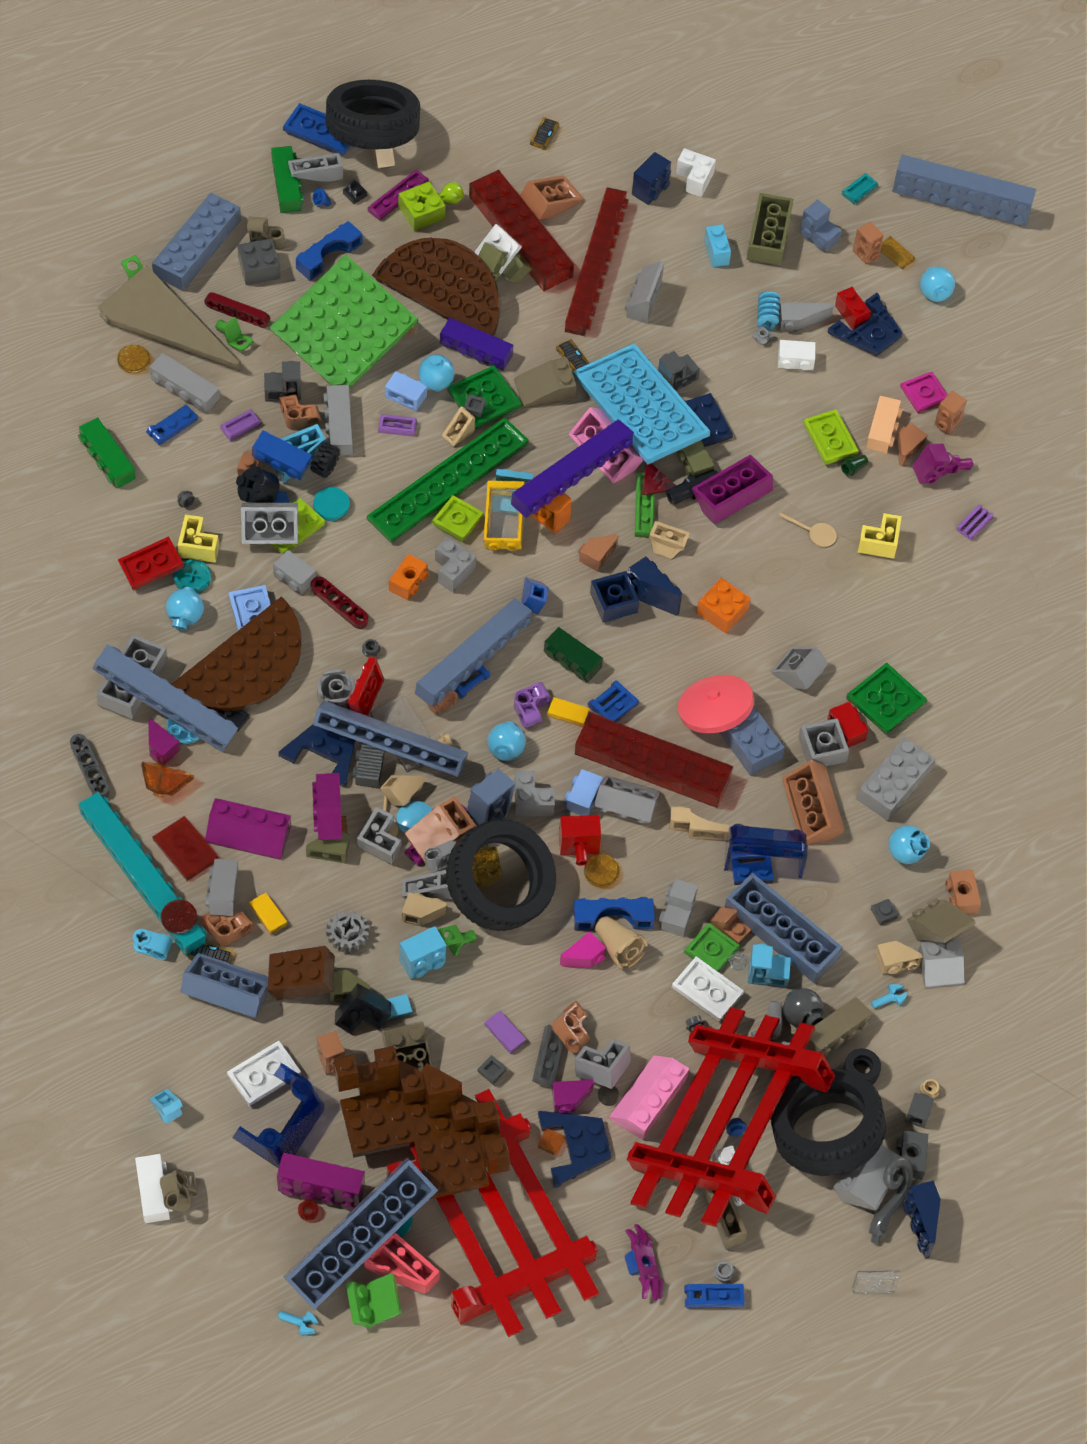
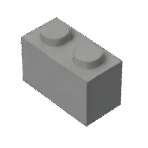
[273,550,316,595]

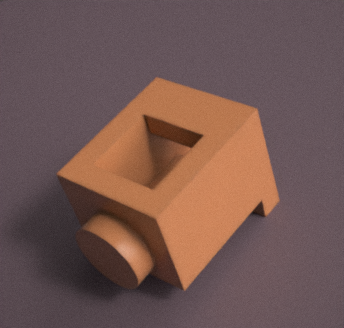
[428,691,458,714]

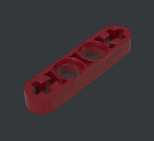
[204,292,271,328]
[311,576,368,629]

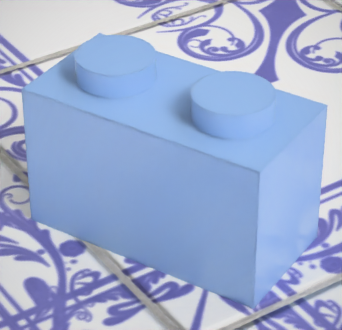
[385,371,427,412]
[564,769,603,815]

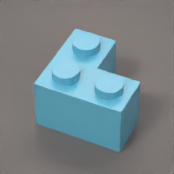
[747,943,791,988]

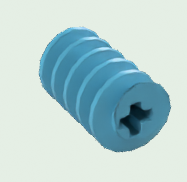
[757,292,780,331]

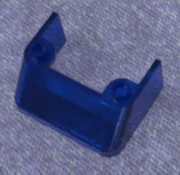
[724,824,808,878]
[232,1063,325,1168]

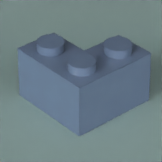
[800,199,842,253]

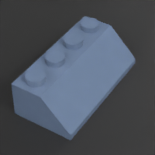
[180,953,268,1018]

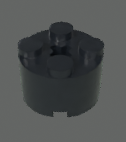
[236,466,280,503]

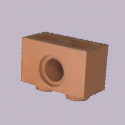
[935,391,967,434]
[945,869,981,914]
[317,1031,345,1075]

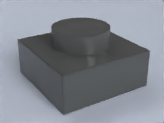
[464,394,486,417]
[871,899,898,925]
[478,1055,507,1085]

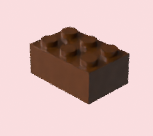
[267,946,335,1000]

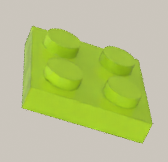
[432,495,484,542]

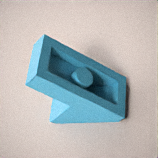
[149,1089,183,1124]

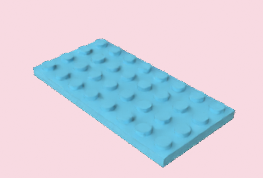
[573,343,710,465]

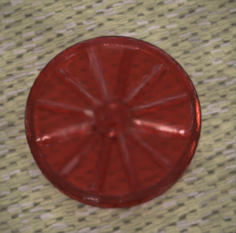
[161,900,197,934]

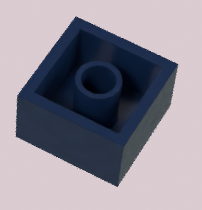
[632,152,671,205]
[590,571,639,623]

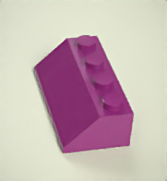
[692,454,773,524]
[205,798,291,860]

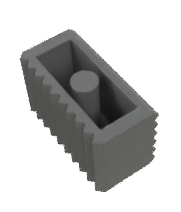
[352,744,385,788]

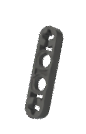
[70,734,109,798]

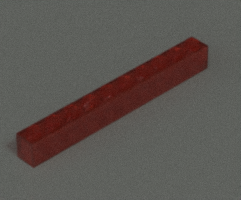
[564,187,629,337]

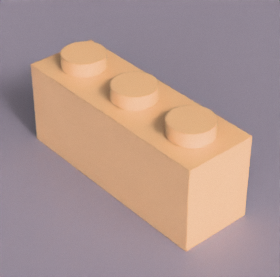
[866,396,903,453]

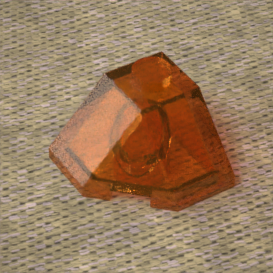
[141,762,194,798]

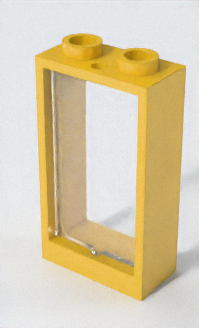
[484,481,525,551]

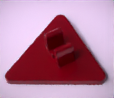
[641,463,676,495]

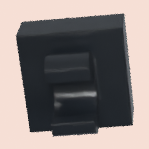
[343,180,367,204]

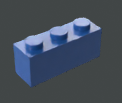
[252,430,312,480]

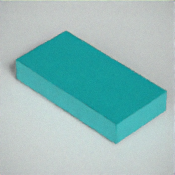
[842,173,878,204]

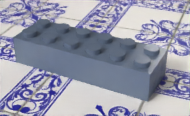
[152,193,241,291]
[725,873,843,983]

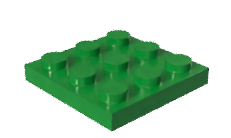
[447,365,522,429]
[846,662,927,735]

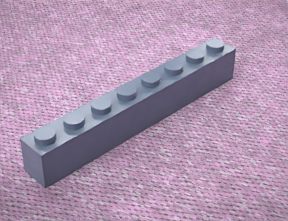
[415,598,532,707]
[92,644,238,753]
[313,701,469,777]

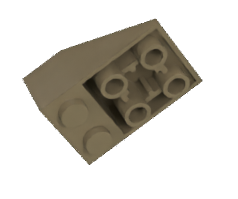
[381,1021,432,1072]

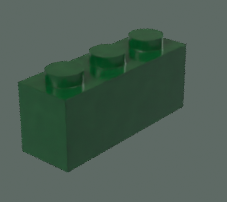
[544,627,603,682]

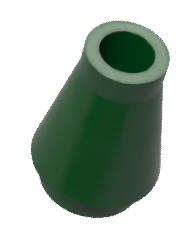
[841,455,868,476]

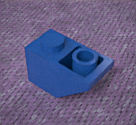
[521,577,548,614]

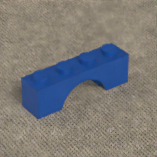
[296,221,363,281]
[573,897,655,930]

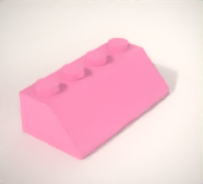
[569,407,643,483]
[609,1055,689,1140]

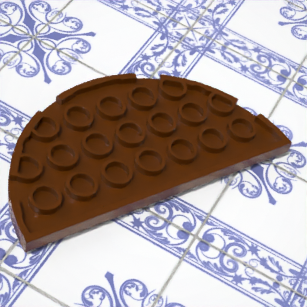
[372,237,500,336]
[171,596,302,711]

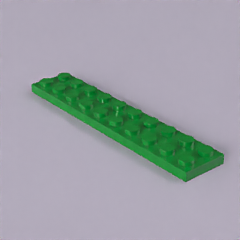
[367,418,529,543]

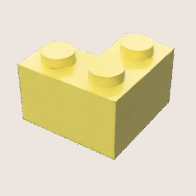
[858,513,902,559]
[178,514,219,563]

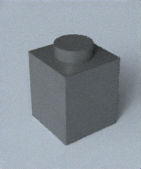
[905,1093,934,1128]

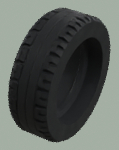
[326,79,420,150]
[446,819,557,931]
[770,1069,886,1176]

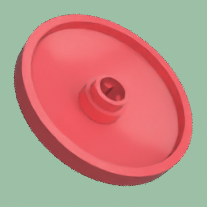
[678,675,754,733]

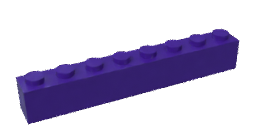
[511,419,634,518]

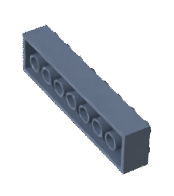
[892,155,1036,226]
[283,1158,438,1310]

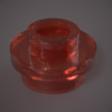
[298,1200,319,1221]

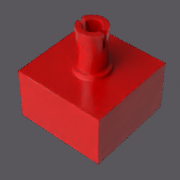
[559,815,601,866]

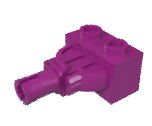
[912,444,973,484]

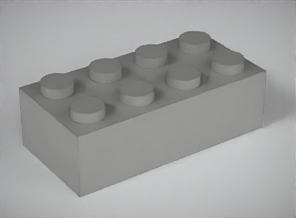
[97,634,168,720]
[857,737,936,821]

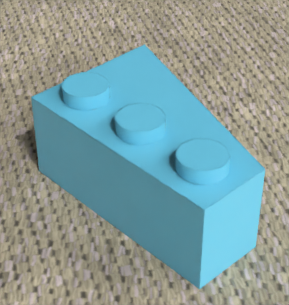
[276,424,325,484]

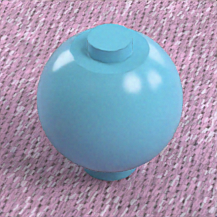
[920,266,955,302]
[418,354,455,392]
[166,587,204,630]
[487,721,526,761]
[888,825,930,864]

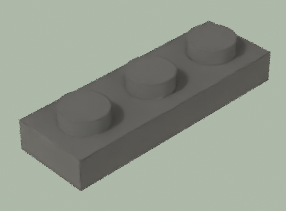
[532,1025,563,1089]

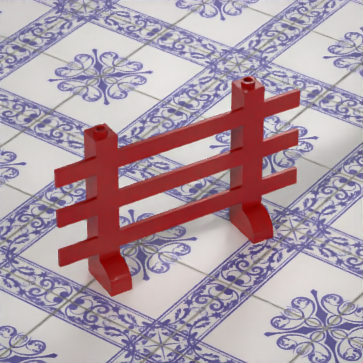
[627,1007,835,1227]
[387,1089,599,1337]

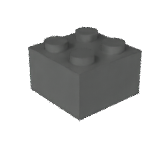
[237,238,280,285]

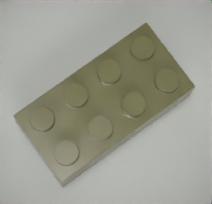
[747,193,794,266]

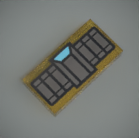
[530,117,559,150]
[556,339,589,372]
[189,943,233,963]

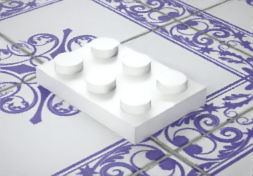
[475,224,522,275]
[671,956,744,1022]
[227,1041,301,1106]

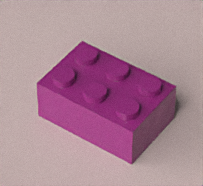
[312,773,342,840]

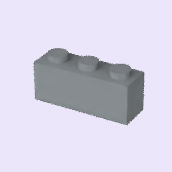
[205,859,239,916]

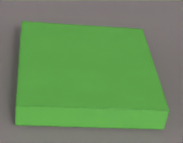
[684,923,740,972]

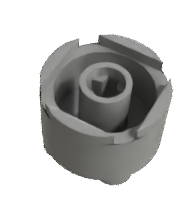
[317,669,355,710]

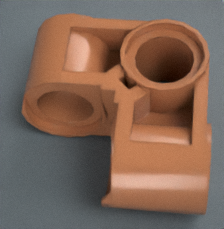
[279,395,321,430]
[200,911,254,946]
[552,1001,590,1053]

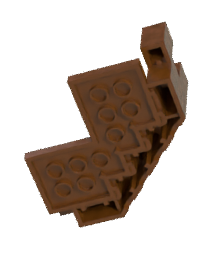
[333,1046,510,1200]

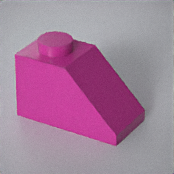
[560,931,606,968]

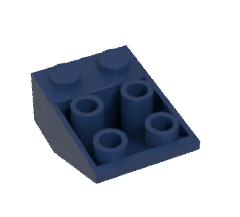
[628,556,682,616]
[903,1180,941,1259]

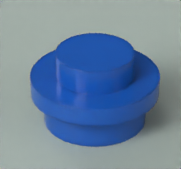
[726,1118,747,1137]

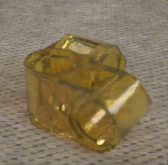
[472,847,502,887]

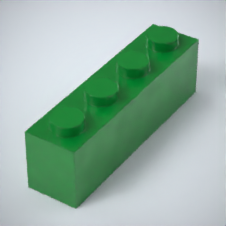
[271,146,304,213]
[78,417,136,489]

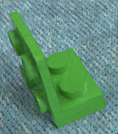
[346,1273,401,1328]

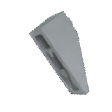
[288,153,343,182]
[779,303,834,331]
[402,870,451,899]

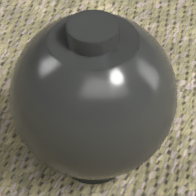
[783,988,824,1028]

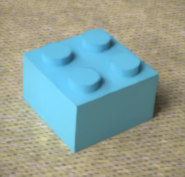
[399,926,446,980]

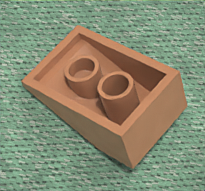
[519,175,584,220]

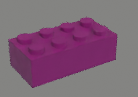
[277,1153,365,1210]

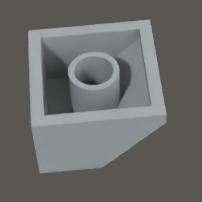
[771,646,828,689]
[918,939,964,989]

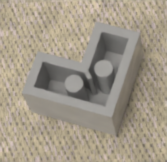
[435,537,476,593]
[515,771,555,816]
[357,807,402,865]
[659,879,698,937]
[575,1039,631,1089]

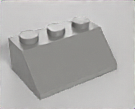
[625,261,664,323]
[241,503,298,544]
[594,775,661,823]
[833,1145,900,1211]

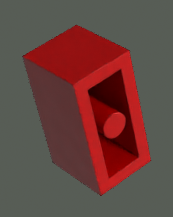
[835,286,871,330]
[827,701,868,748]

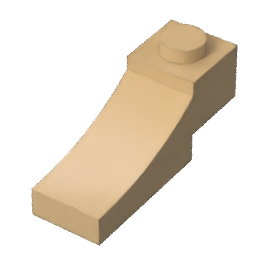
[669,806,729,841]

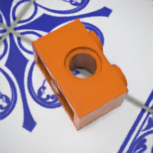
[389,554,429,600]

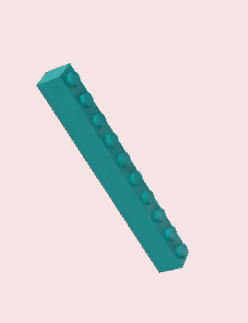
[78,792,207,956]

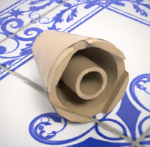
[595,916,648,969]

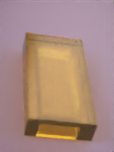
[881,236,915,270]

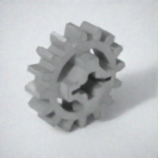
[326,909,369,952]

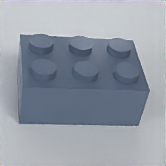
[719,706,785,776]
[466,768,515,827]

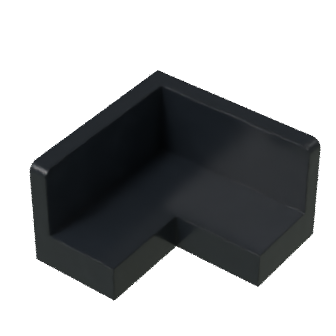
[335,983,391,1034]

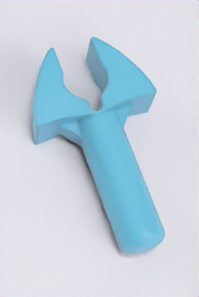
[871,984,908,1008]
[278,1311,318,1335]

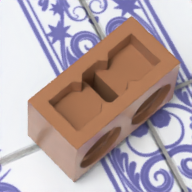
[853,221,884,265]

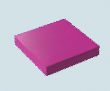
[900,372,947,413]

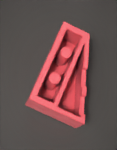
[364,1233,440,1295]

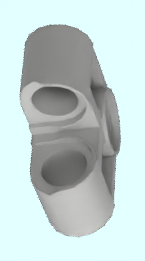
[424,840,456,872]

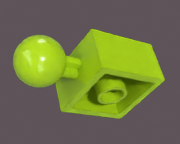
[398,182,464,231]

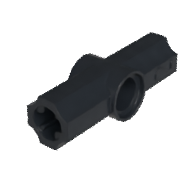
[666,470,718,505]

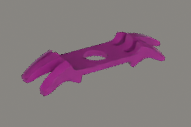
[625,1224,663,1301]

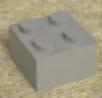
[798,718,849,766]

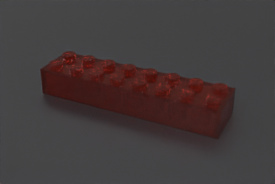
[469,170,574,292]
[574,712,733,808]

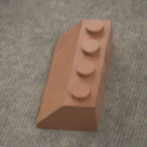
[782,760,845,845]

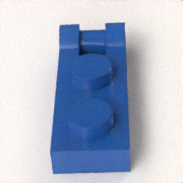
[146,404,198,445]
[684,1284,744,1309]

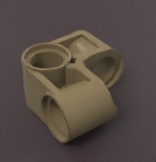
[247,216,286,250]
[160,1169,198,1212]

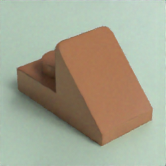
[708,907,751,944]

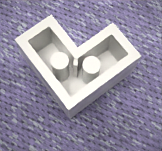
[676,148,716,197]

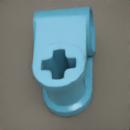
[133,929,173,960]

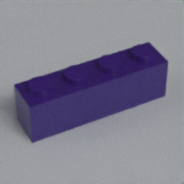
[440,318,514,371]

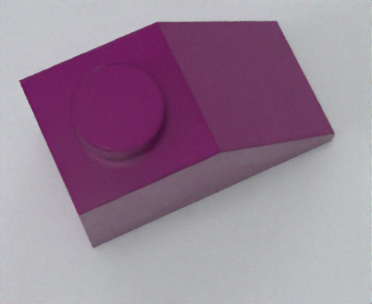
[148,719,180,765]
[552,1079,594,1114]

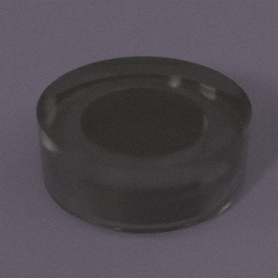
[598,1086,619,1106]

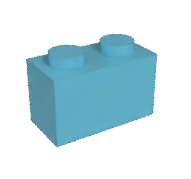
[704,224,731,267]

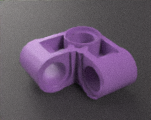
[514,682,552,728]

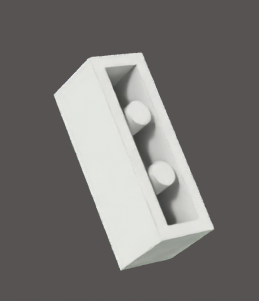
[135,1154,173,1224]

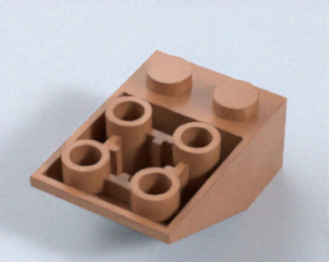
[405,796,476,864]

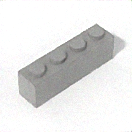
[149,353,220,413]
[324,385,353,456]

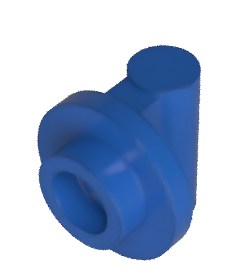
[312,188,332,206]

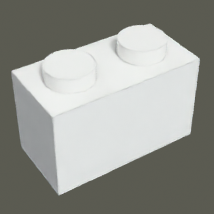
[778,340,815,370]

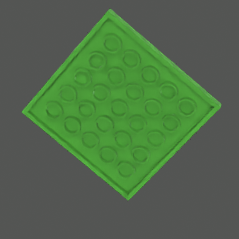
[269,254,419,389]

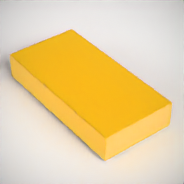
[547,697,590,727]
[249,892,287,935]

